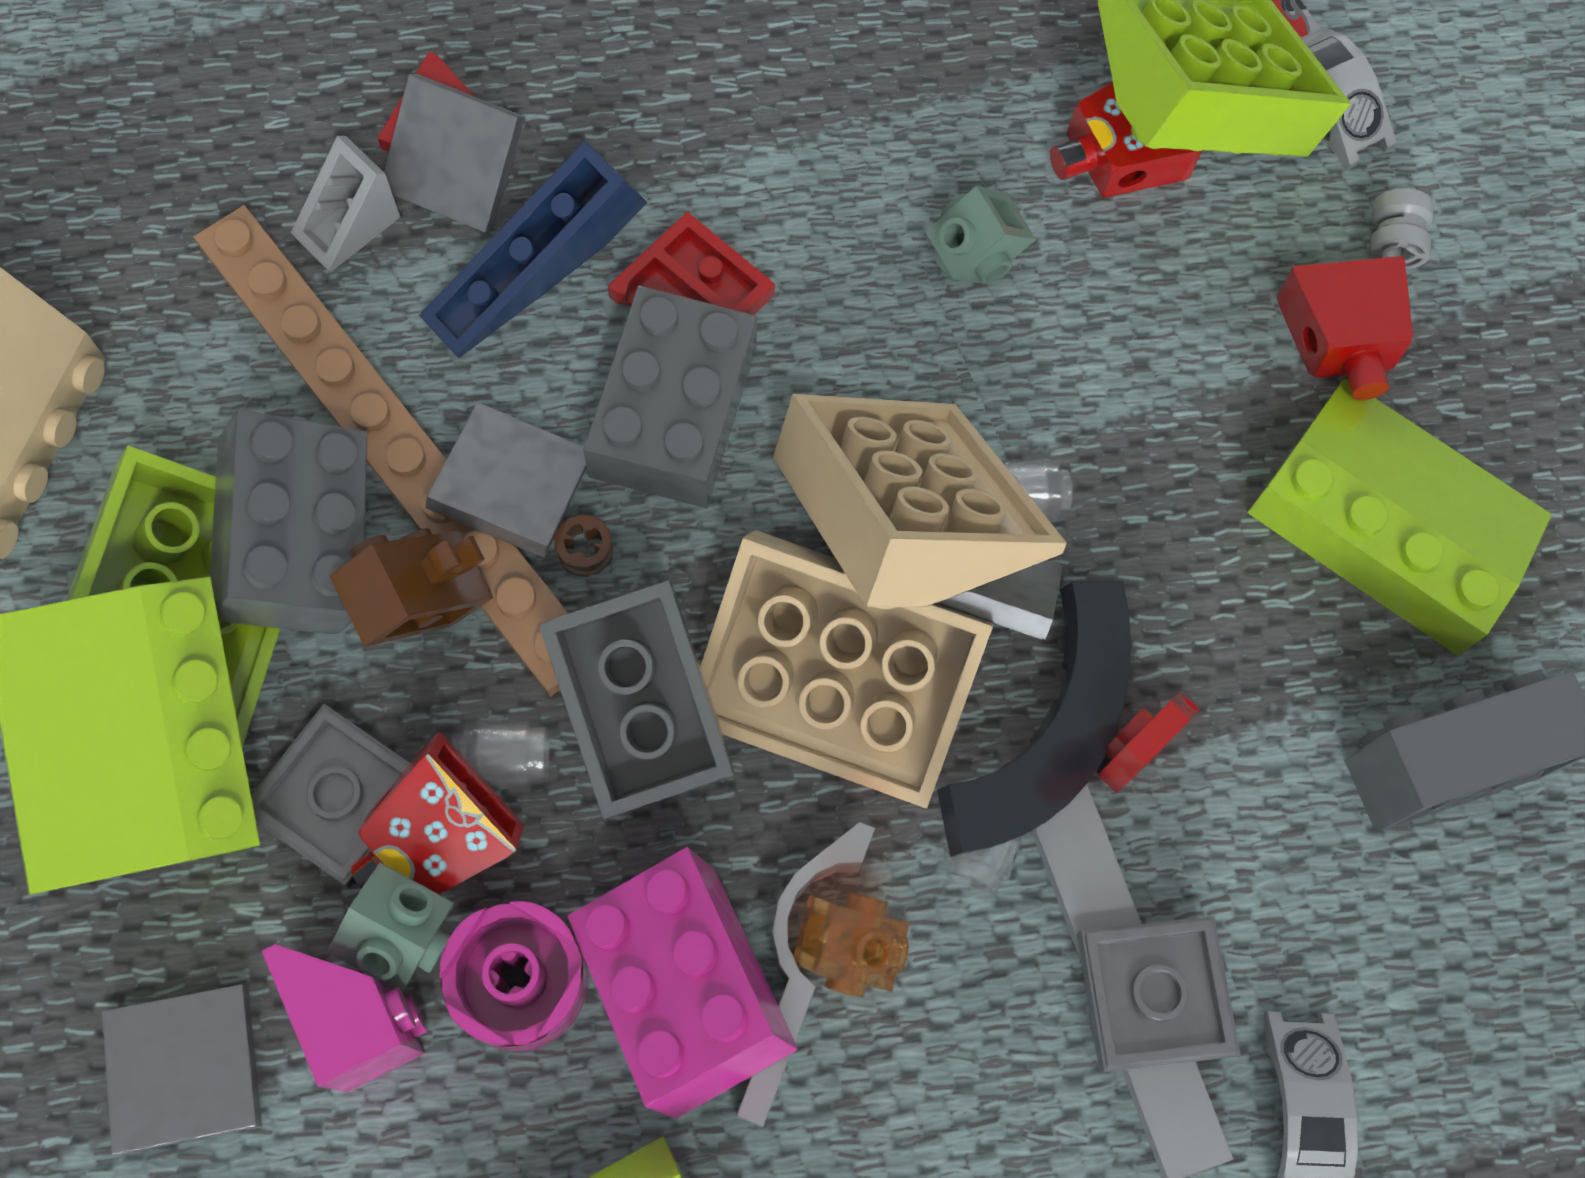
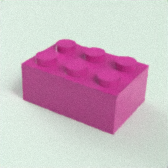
[567,847,799,1119]

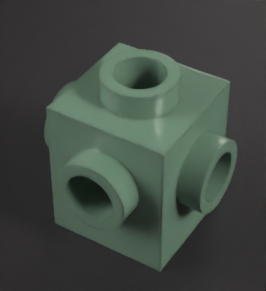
[926,186,1036,284]
[327,863,454,993]

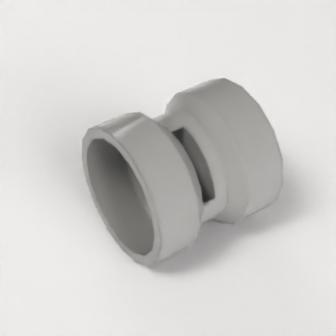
[1369,188,1434,270]

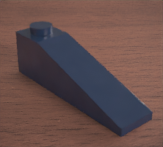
[419,141,648,358]

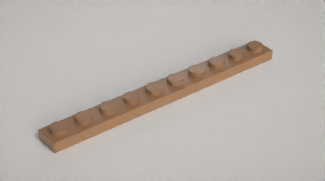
[193,205,569,697]

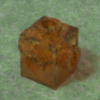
[793,892,910,997]

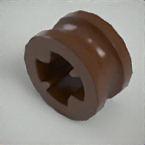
[554,515,613,577]

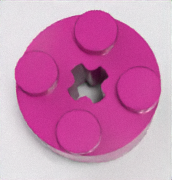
[440,901,589,1051]

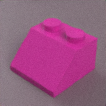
[262,944,428,1092]

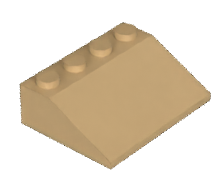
[0,267,106,559]
[773,394,1067,609]
[700,530,993,809]

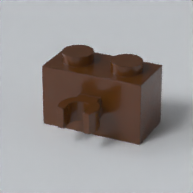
[330,528,494,647]

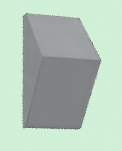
[291,136,400,271]

